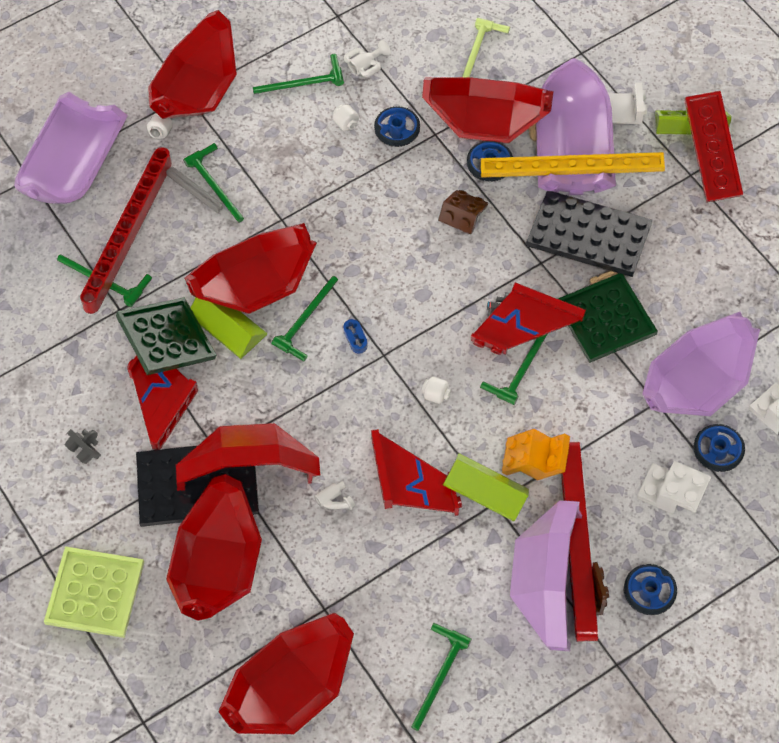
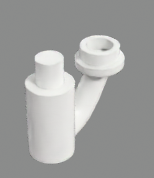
[314,481,355,511]

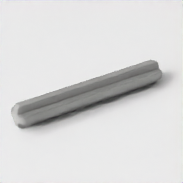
[166,167,223,213]

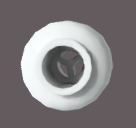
[333,104,359,131]
[147,113,173,139]
[421,376,451,404]

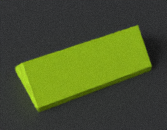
[655,110,732,135]
[190,298,267,359]
[443,453,529,521]

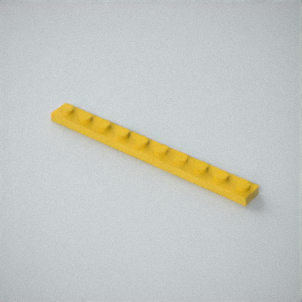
[481,152,665,177]

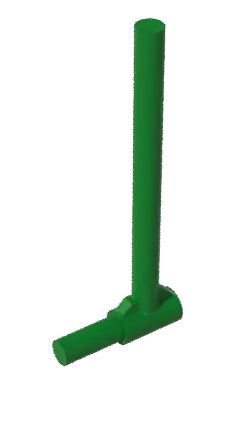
[253,53,344,94]
[183,143,244,223]
[57,254,152,307]
[271,276,338,362]
[480,334,547,405]
[411,623,472,731]

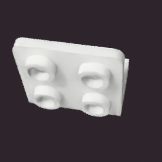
[609,83,647,124]

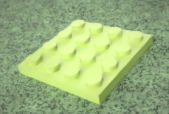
[44,546,144,638]

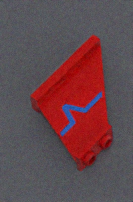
[471,282,586,355]
[127,355,199,450]
[371,429,462,516]

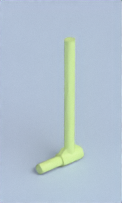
[462,18,510,77]

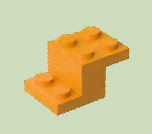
[502,429,570,480]

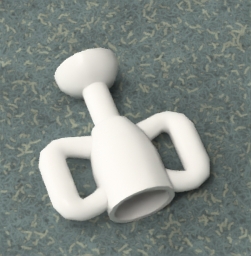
[343,40,391,78]

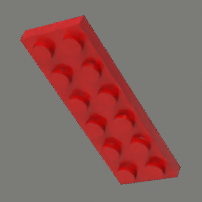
[684,91,743,203]

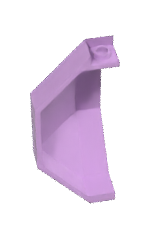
[642,312,760,416]
[510,501,582,651]

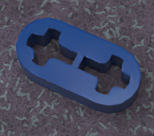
[343,319,368,354]

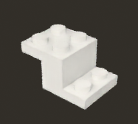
[749,383,779,435]
[637,461,711,514]

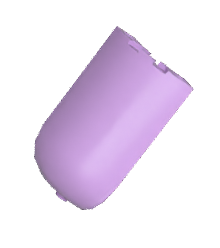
[536,58,616,195]
[14,92,128,204]

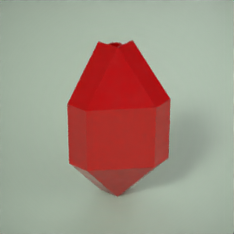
[148,10,237,119]
[422,77,554,143]
[184,223,317,314]
[176,423,321,491]
[166,474,262,621]
[218,613,354,735]

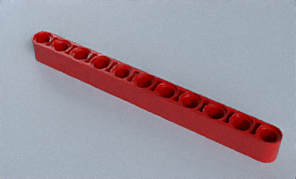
[80,147,172,314]
[561,442,598,642]

